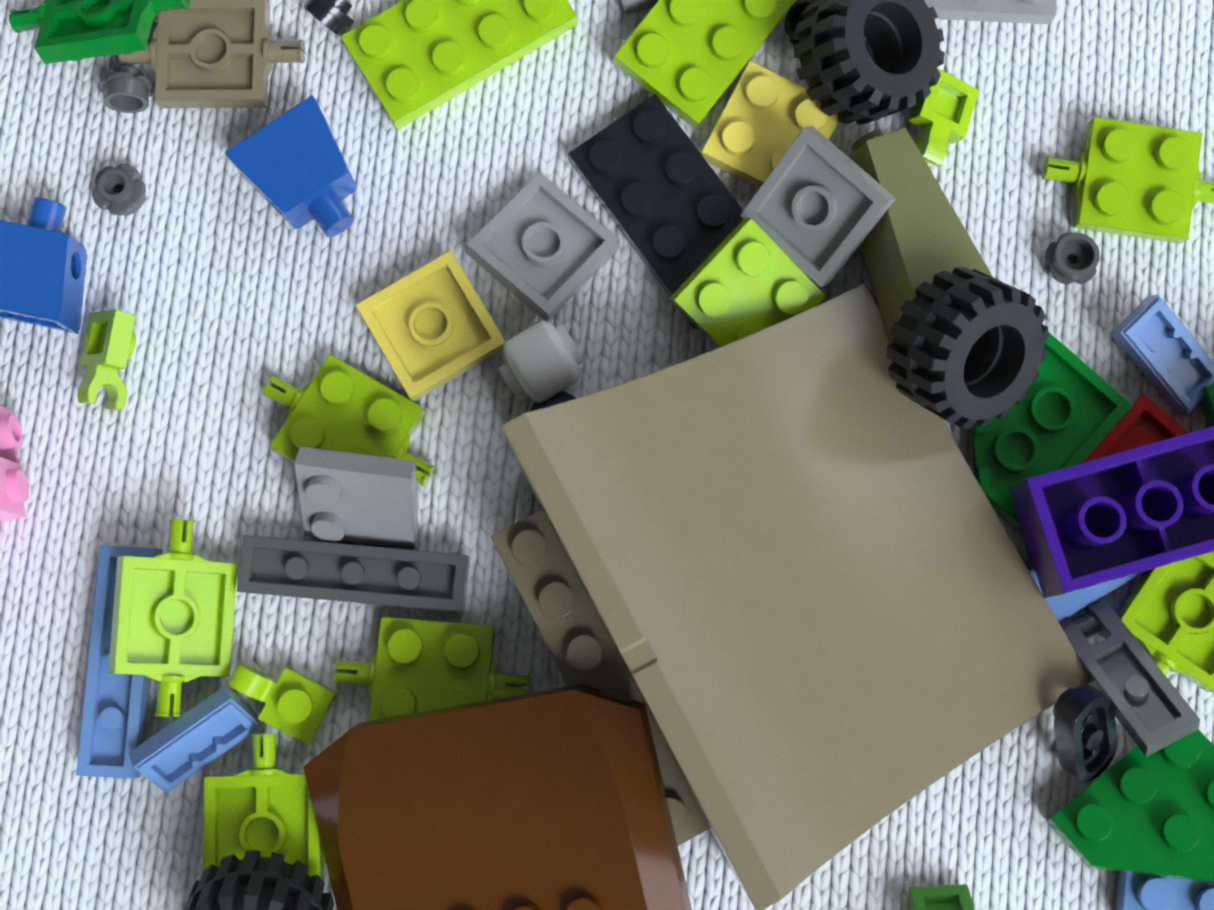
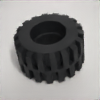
[793,0,945,125]
[886,267,1049,429]
[184,850,334,910]

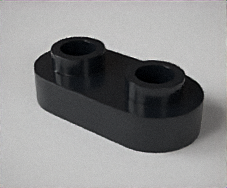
[1053,684,1118,782]

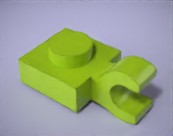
[909,68,980,167]
[77,309,136,410]
[228,664,338,745]

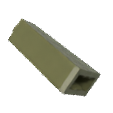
[849,127,994,344]

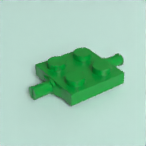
[9,0,190,64]

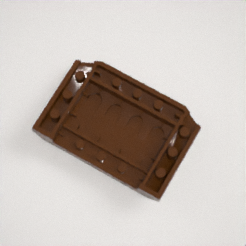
[303,684,692,910]

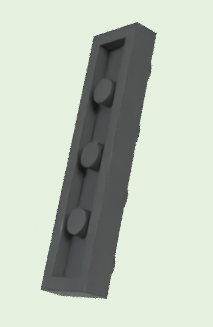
[236,535,470,613]

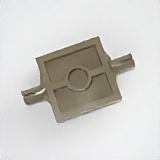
[118,0,305,108]

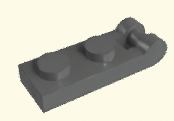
[1059,599,1200,757]

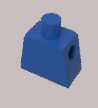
[225,95,357,238]
[0,197,87,334]

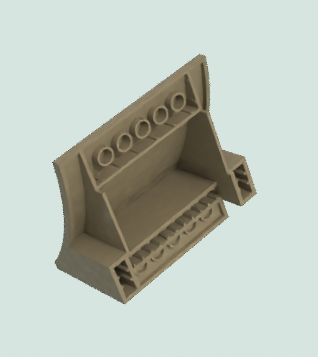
[490,284,1092,910]

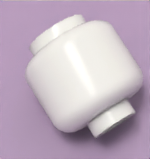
[498,320,585,403]

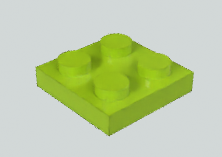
[669,218,826,348]

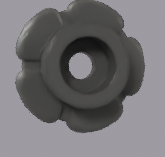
[98,66,153,113]
[92,163,146,216]
[1045,232,1100,285]

